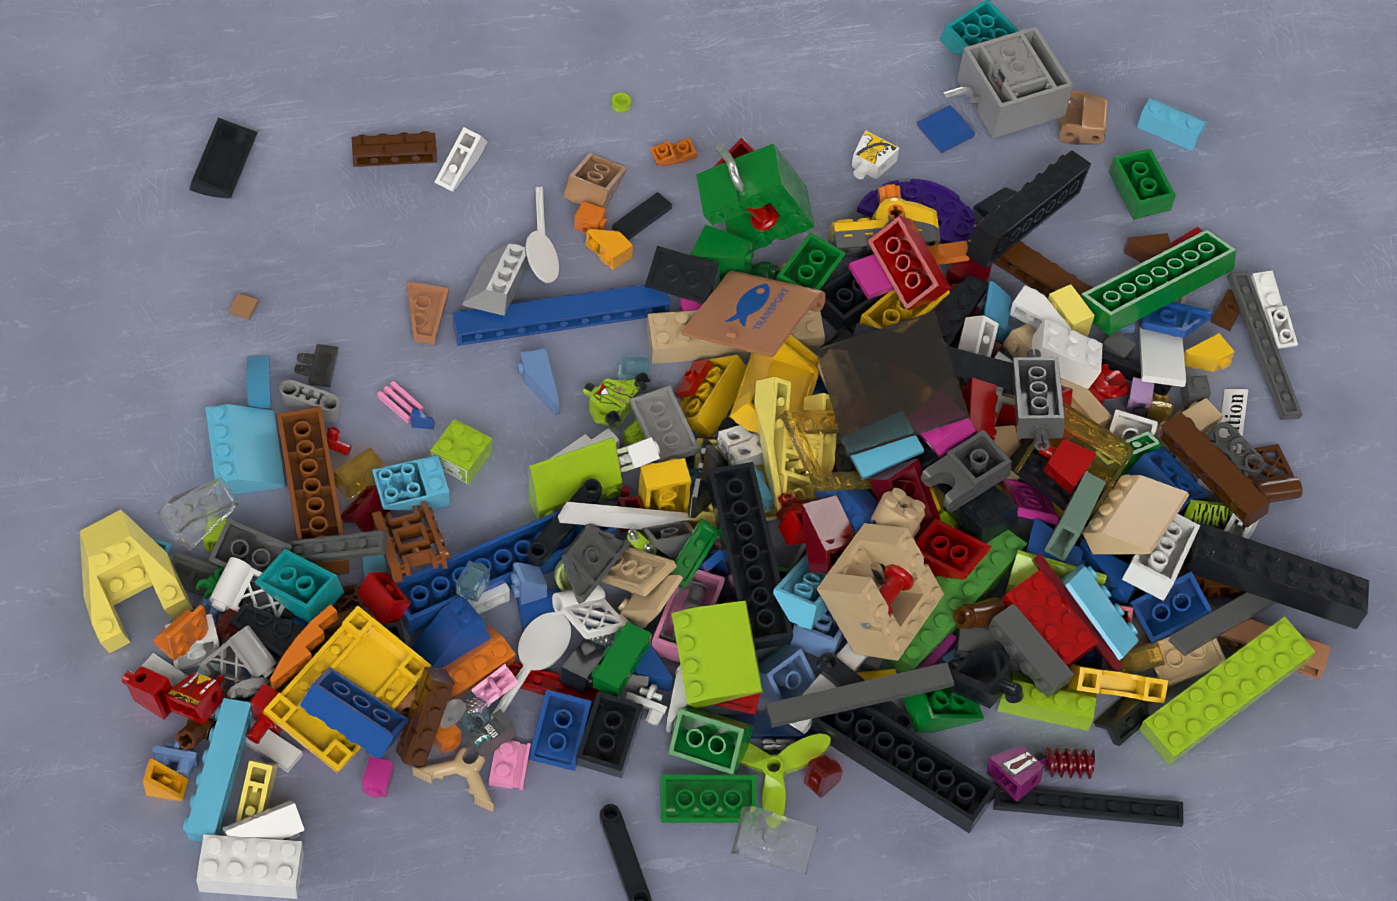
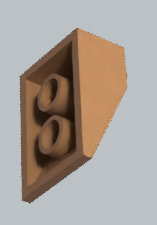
[563,153,627,208]

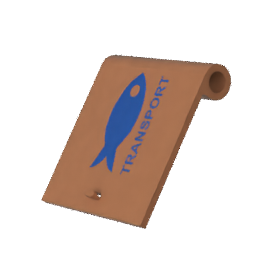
[681,270,825,357]

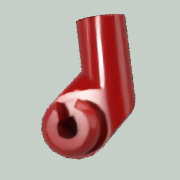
[326,427,352,456]

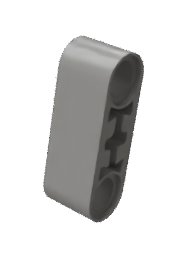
[279,379,341,423]

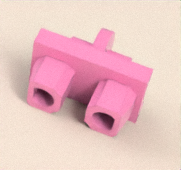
[471,663,519,708]

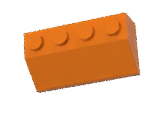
[416,625,516,701]

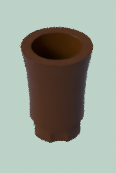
[953,597,1006,629]

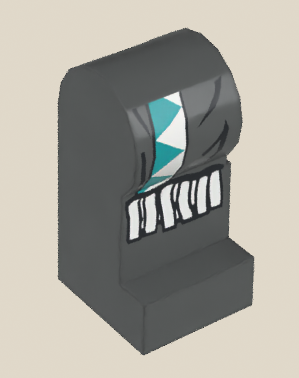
[468,709,517,756]

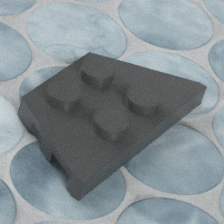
[561,524,631,604]

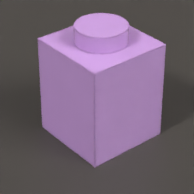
[1126,377,1154,413]

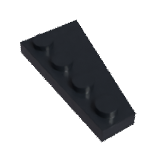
[911,275,989,347]
[230,603,332,659]

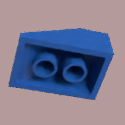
[1079,540,1137,606]
[411,596,491,668]
[529,690,594,771]

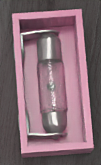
[652,570,726,663]

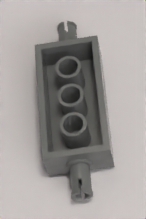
[1012,349,1065,451]

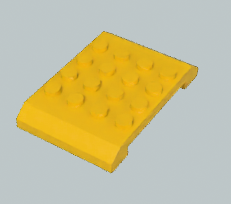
[263,606,431,774]

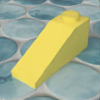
[236,760,278,822]

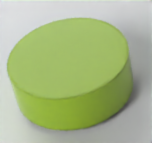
[611,92,632,113]

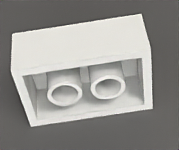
[1032,319,1103,389]

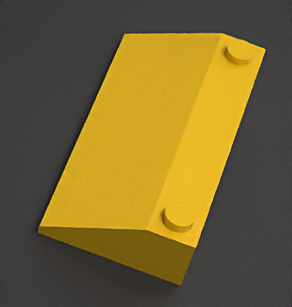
[730,334,822,434]

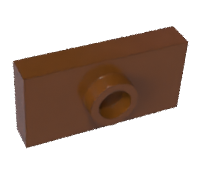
[1211,289,1240,331]

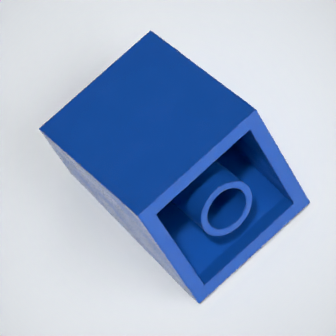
[1025,518,1085,567]

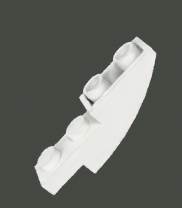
[1251,270,1298,349]

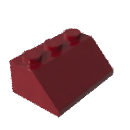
[869,459,941,538]

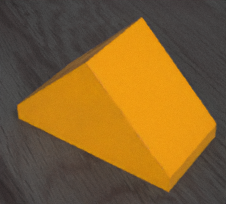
[143,759,189,801]

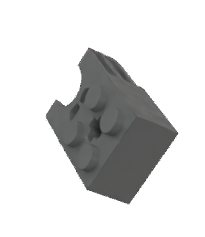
[921,430,1012,512]

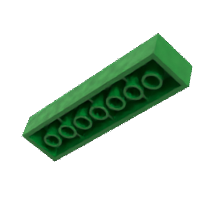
[1081,230,1236,335]

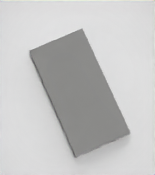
[629,386,700,463]

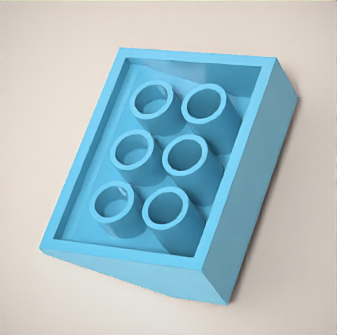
[205,404,285,497]

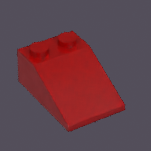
[915,518,991,580]

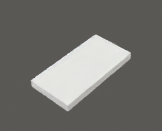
[1138,326,1186,387]

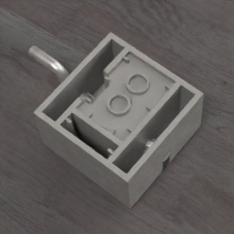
[942,26,1073,139]

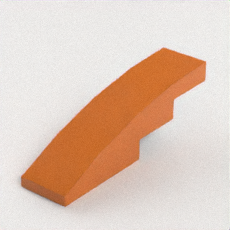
[270,604,338,690]

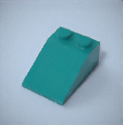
[255,549,344,623]

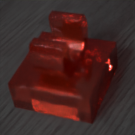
[216,608,237,641]

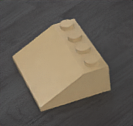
[1083,475,1189,554]

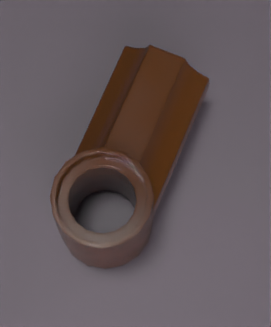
[176,718,217,751]

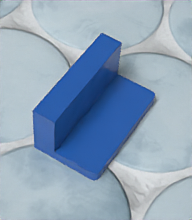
[698,549,728,575]

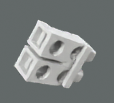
[716,425,764,466]

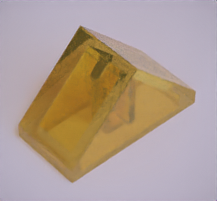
[1146,393,1174,424]

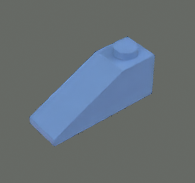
[517,348,559,415]

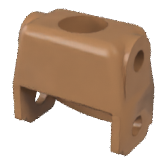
[1059,90,1108,145]

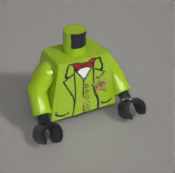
[583,373,650,431]

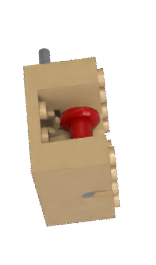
[817,523,944,661]

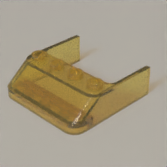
[1014,404,1133,519]

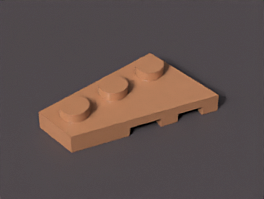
[407,281,449,345]

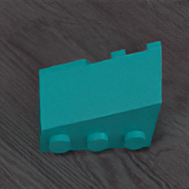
[940,0,1019,55]

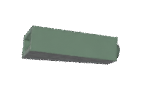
[1044,472,1106,561]

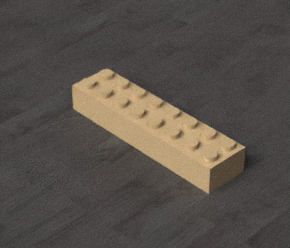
[647,310,825,364]

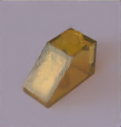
[1118,642,1165,674]

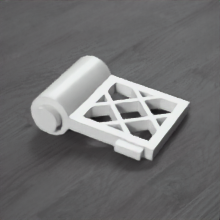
[209,557,284,618]
[552,585,629,640]

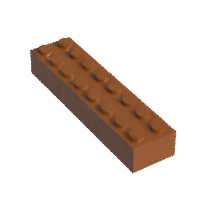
[277,407,350,575]

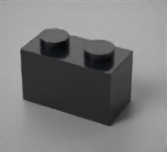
[559,638,606,694]

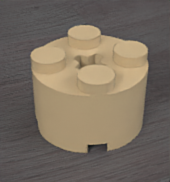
[871,488,925,537]

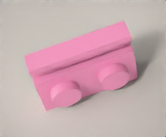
[489,741,531,790]

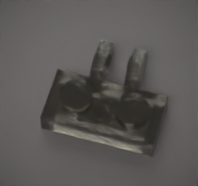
[294,344,339,387]

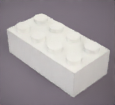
[1122,514,1200,601]
[196,834,304,899]

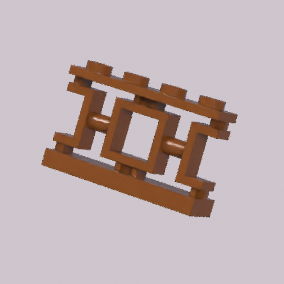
[372,500,450,583]

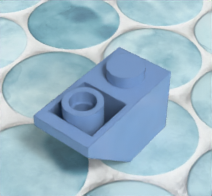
[510,562,547,605]

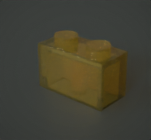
[334,448,384,500]

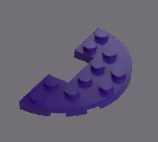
[857,179,976,247]

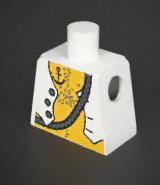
[852,131,899,179]

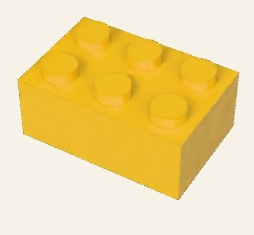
[638,458,691,513]

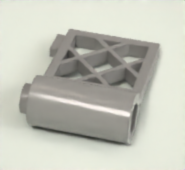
[200,625,277,698]

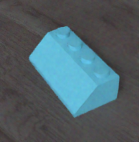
[773,553,828,630]
[1060,564,1139,660]

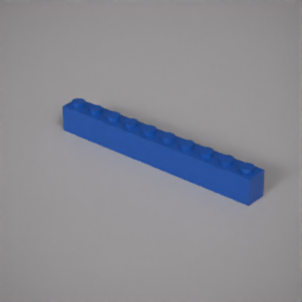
[453,285,670,346]

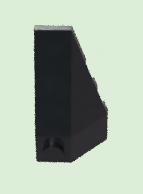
[690,439,728,518]

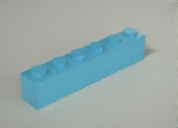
[183,698,253,842]

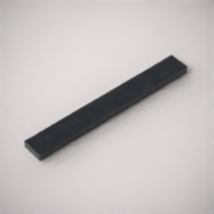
[993,785,1184,827]

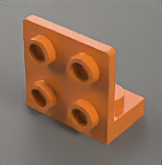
[153,605,209,661]

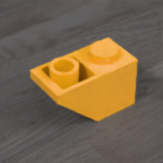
[586,229,633,270]

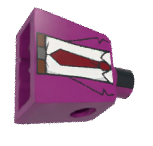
[987,746,1046,801]

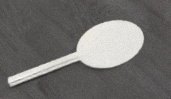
[526,187,559,283]
[489,612,571,721]

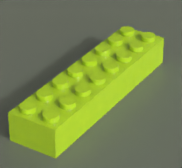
[1139,616,1316,766]

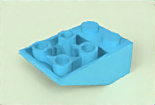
[372,455,450,510]

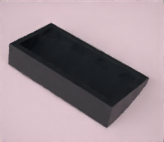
[189,117,258,198]

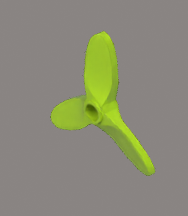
[740,733,831,831]

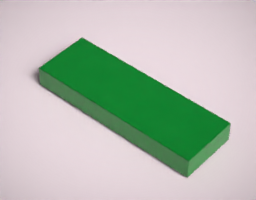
[669,519,719,589]

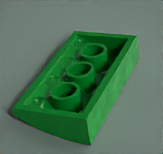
[660,774,757,823]

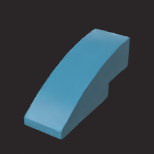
[247,355,271,408]

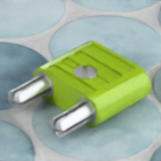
[627,528,659,556]

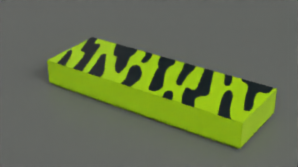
[1184,500,1233,527]

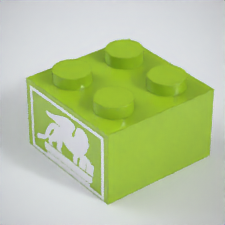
[430,419,492,485]

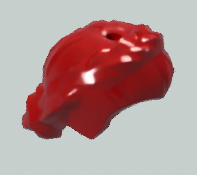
[1091,364,1130,400]

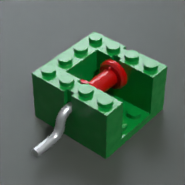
[696,143,815,251]

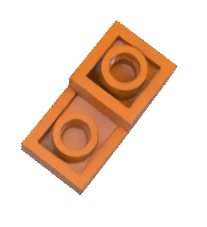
[650,137,698,166]

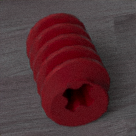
[1044,747,1095,779]

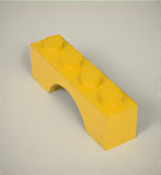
[1068,665,1168,704]

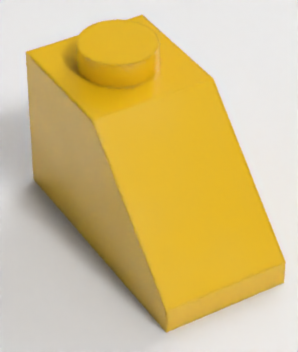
[1184,333,1235,372]

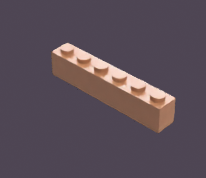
[1191,604,1331,680]

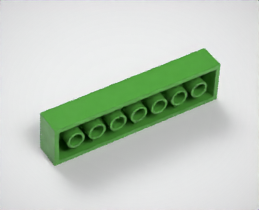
[883,530,1027,673]

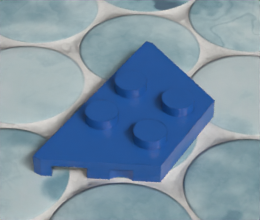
[1139,302,1212,338]

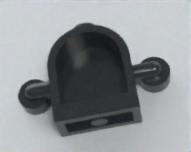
[947,647,1024,709]

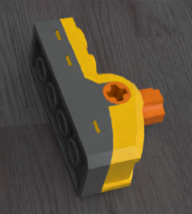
[828,184,940,258]

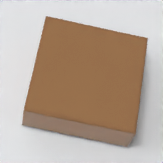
[229,293,258,320]

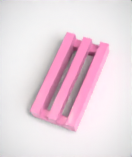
[377,381,424,424]

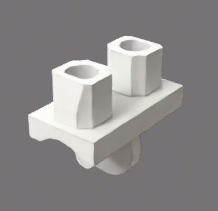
[626,684,669,726]

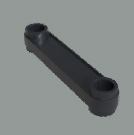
[1101,350,1172,395]
[527,479,602,567]
[816,653,912,730]
[599,804,652,901]

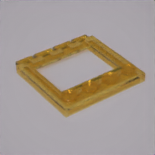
[780,409,876,491]

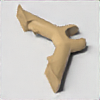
[412,747,494,812]

